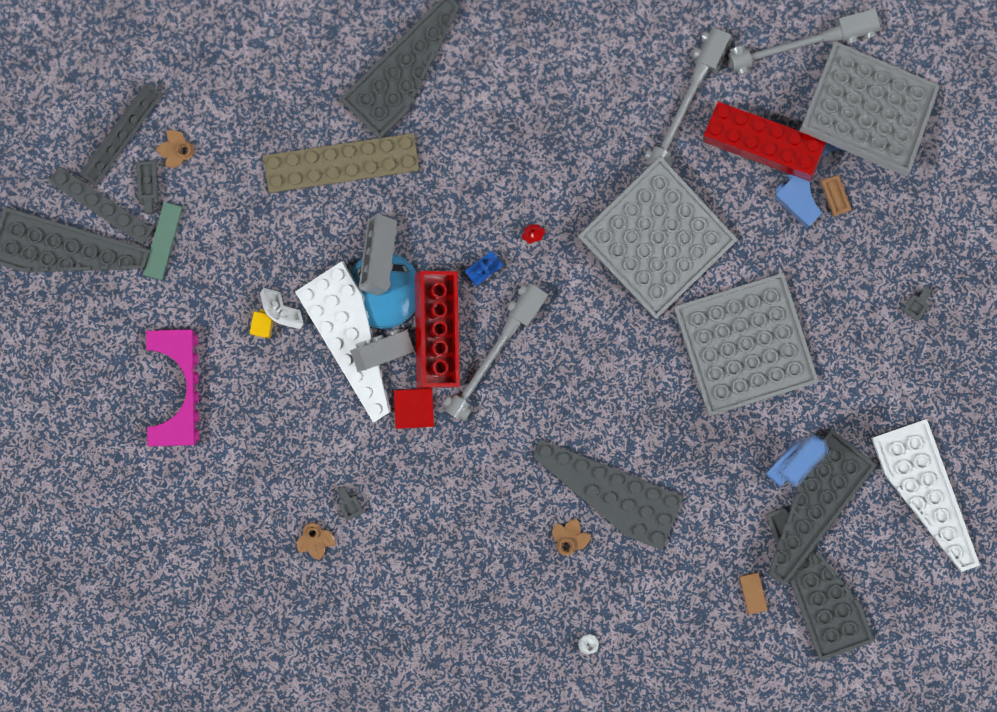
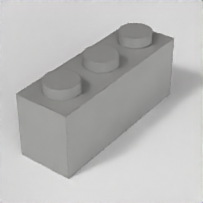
[350,328,415,372]

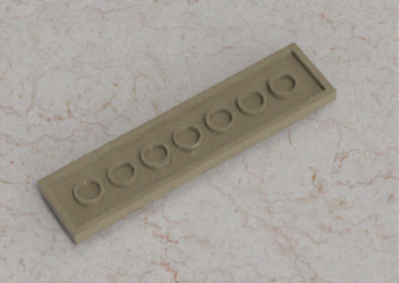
[263,133,419,194]

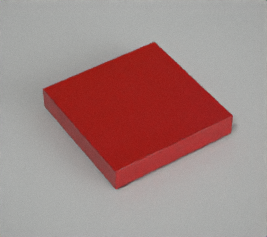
[394,389,434,429]

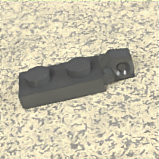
[136,161,159,215]

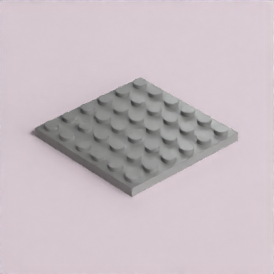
[800,41,940,177]
[577,156,738,319]
[673,273,819,417]

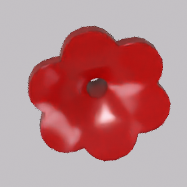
[522,224,545,244]

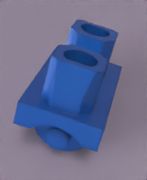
[465,251,504,286]

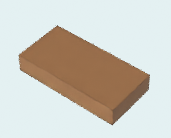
[820,175,852,217]
[739,572,767,615]

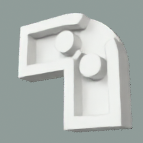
[260,288,303,329]

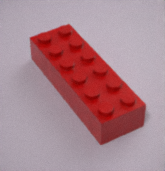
[703,101,826,182]
[415,271,460,388]

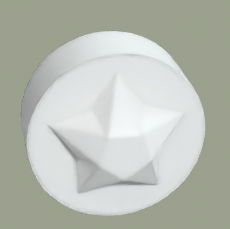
[578,634,599,655]

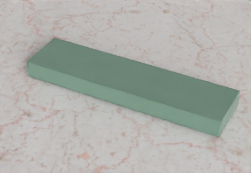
[144,202,183,281]

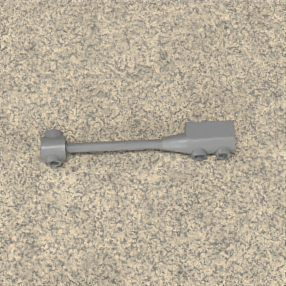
[728,8,880,75]
[644,28,733,167]
[443,283,548,421]

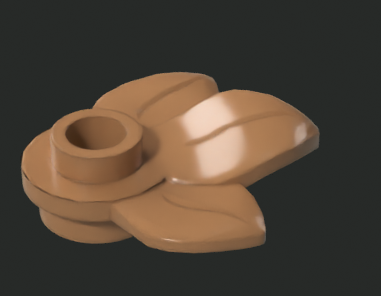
[156,130,194,168]
[552,519,591,556]
[297,522,336,560]

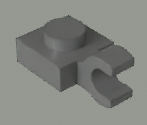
[902,287,932,321]
[337,486,364,521]

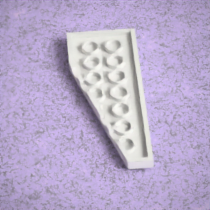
[295,261,391,422]
[871,419,980,572]

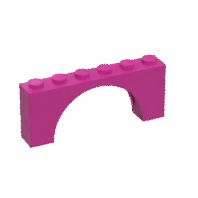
[146,330,200,447]

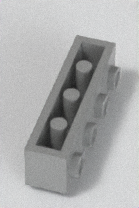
[359,213,397,296]

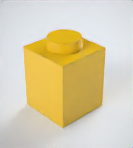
[250,309,274,339]

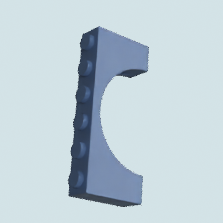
[774,143,843,229]
[764,436,828,487]

